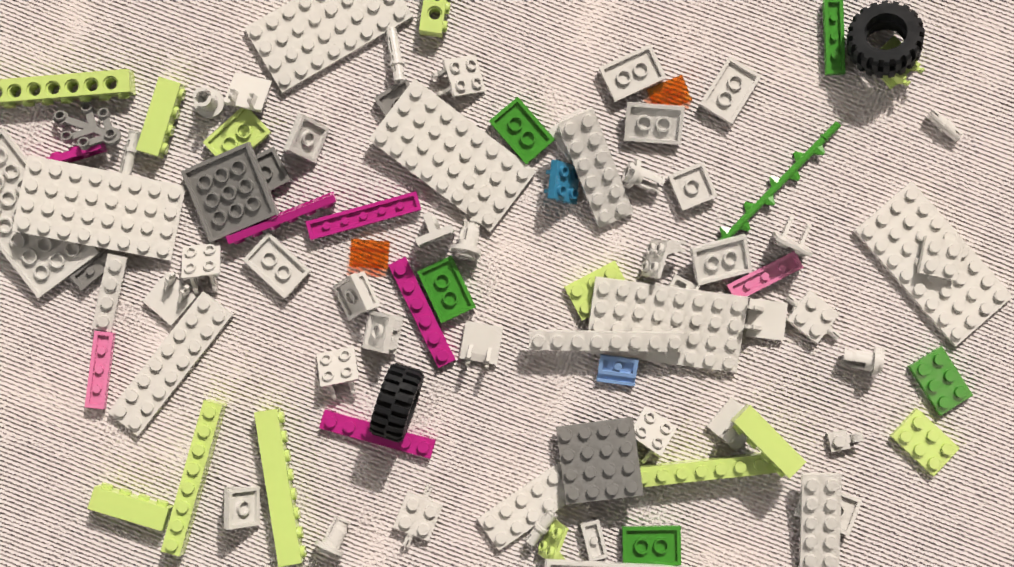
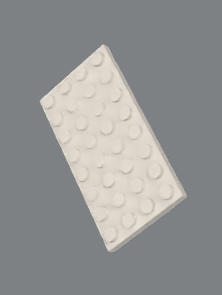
[244,0,414,94]
[368,78,536,232]
[0,128,100,298]
[12,155,186,261]
[853,181,1013,346]
[584,276,749,373]

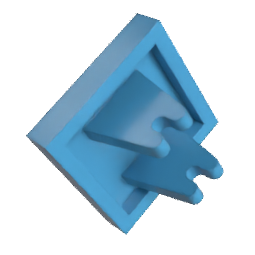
[544,160,579,204]

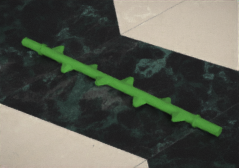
[716,121,841,241]

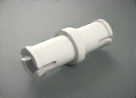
[926,108,963,142]
[525,508,558,547]

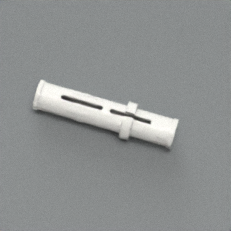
[385,27,406,84]
[119,130,141,175]

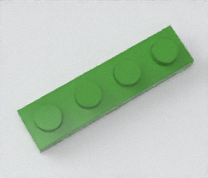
[822,0,846,76]

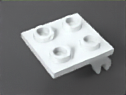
[431,55,486,97]
[224,72,272,112]
[772,215,813,257]
[640,239,687,279]
[181,242,221,294]
[142,272,197,326]
[744,298,788,341]
[459,321,504,370]
[317,346,359,400]
[634,406,677,464]

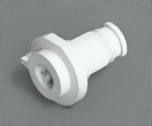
[192,87,226,118]
[622,159,665,194]
[451,218,482,261]
[841,347,885,378]
[314,515,351,561]

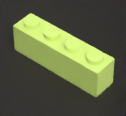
[136,77,186,159]
[730,404,806,479]
[87,483,173,531]

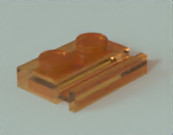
[646,75,692,106]
[349,239,390,270]

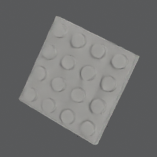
[181,142,279,243]
[556,417,644,505]

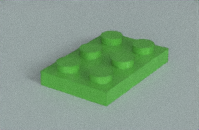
[489,97,555,164]
[417,255,476,324]
[907,346,973,415]
[622,525,681,565]

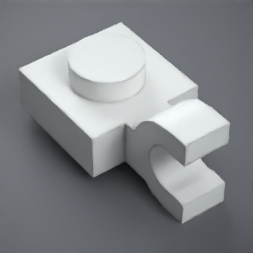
[826,429,864,452]

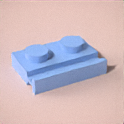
[596,354,639,386]

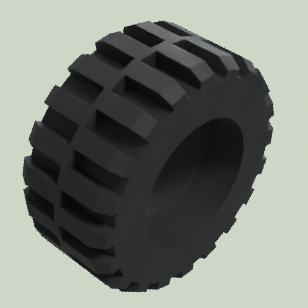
[847,1,925,78]
[369,363,424,442]

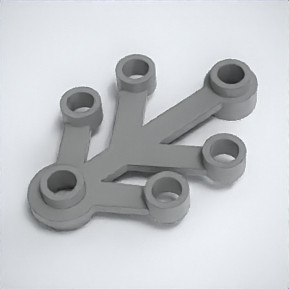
[53,102,121,150]

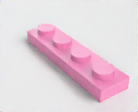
[726,251,804,296]
[85,331,116,410]

